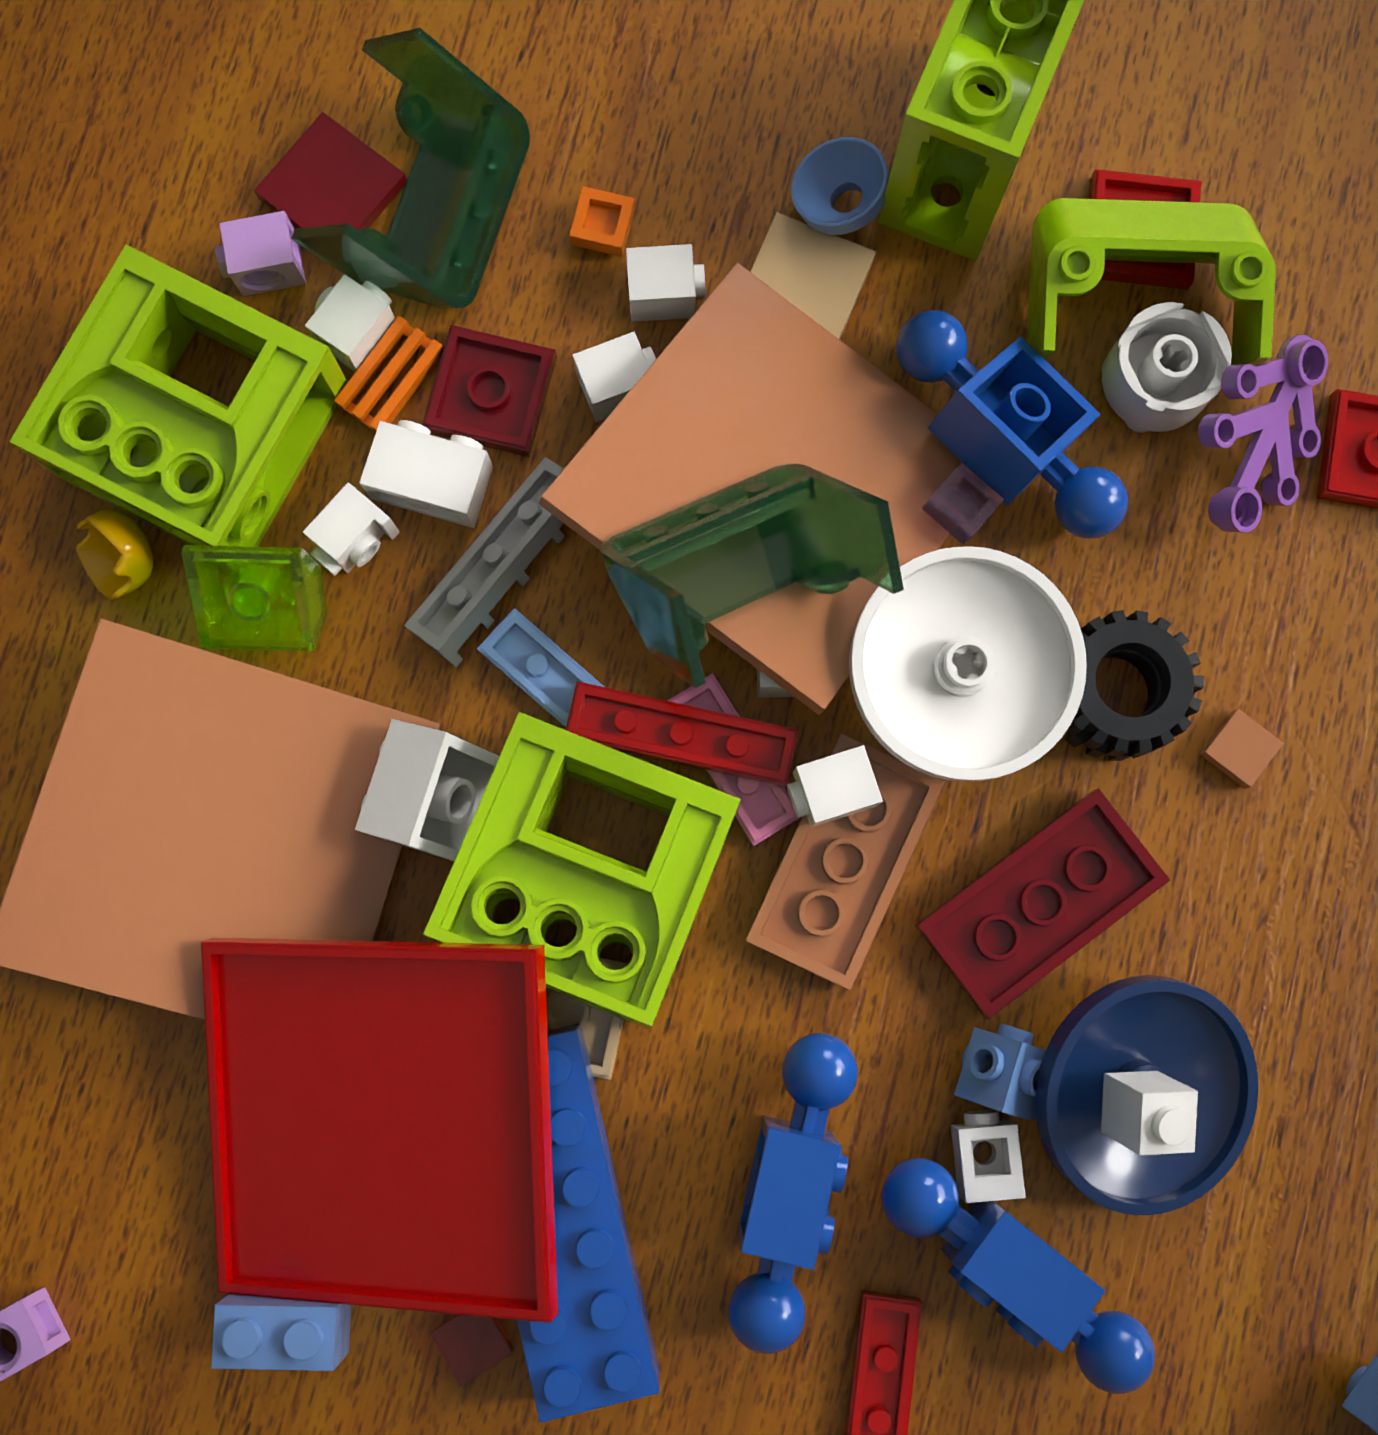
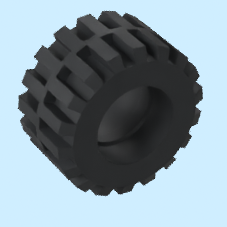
[1065,610,1204,761]

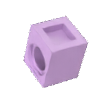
[215,211,306,296]
[0,1287,71,1382]

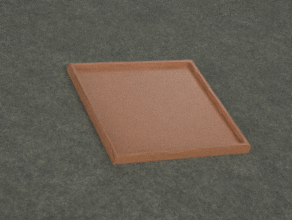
[539,262,985,715]
[0,618,440,1020]

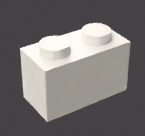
[359,420,494,528]

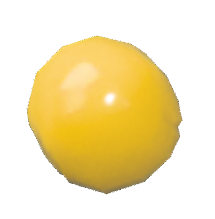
[76,509,153,600]

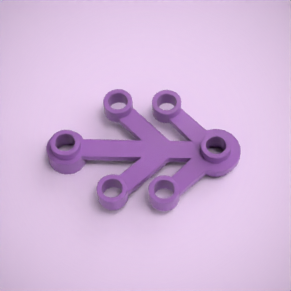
[1198,335,1328,533]

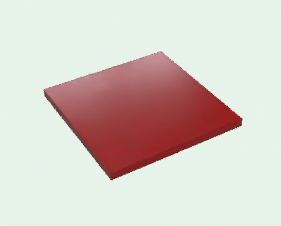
[201,938,558,1323]

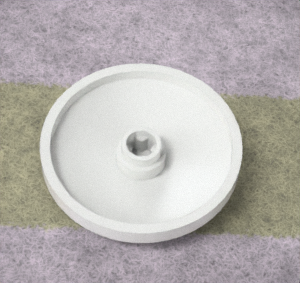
[849,546,1087,782]

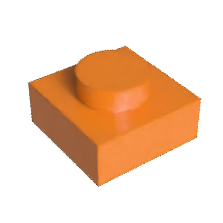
[569,186,636,257]

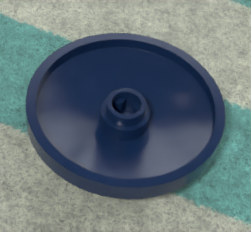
[1035,975,1258,1215]

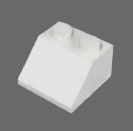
[355,719,500,862]

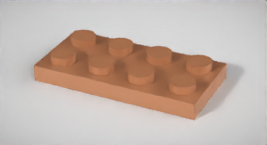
[745,733,945,991]

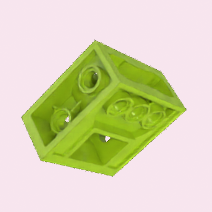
[877,0,1084,261]
[9,244,347,572]
[423,712,741,1031]

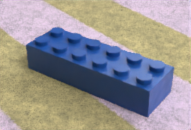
[517,1023,660,1423]

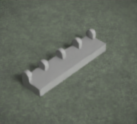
[404,457,565,668]

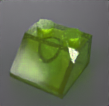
[181,545,328,651]

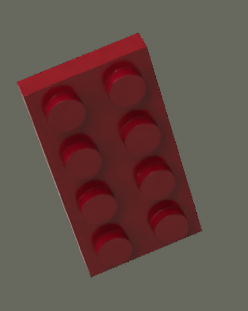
[915,788,1170,1019]

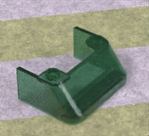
[291,28,530,309]
[600,464,904,688]

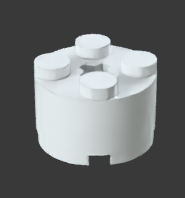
[1101,302,1232,433]

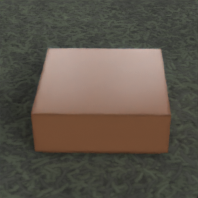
[1199,708,1284,789]

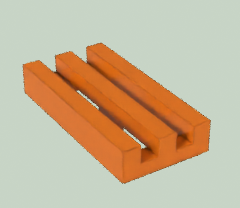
[334,315,444,433]

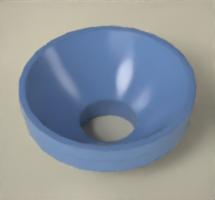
[791,137,889,235]

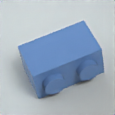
[211,1294,351,1371]

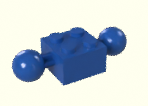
[896,310,1128,539]
[728,1033,858,1354]
[881,1158,1155,1394]

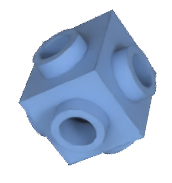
[954,1023,1046,1121]

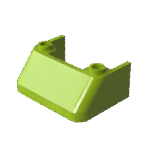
[1027,198,1276,366]

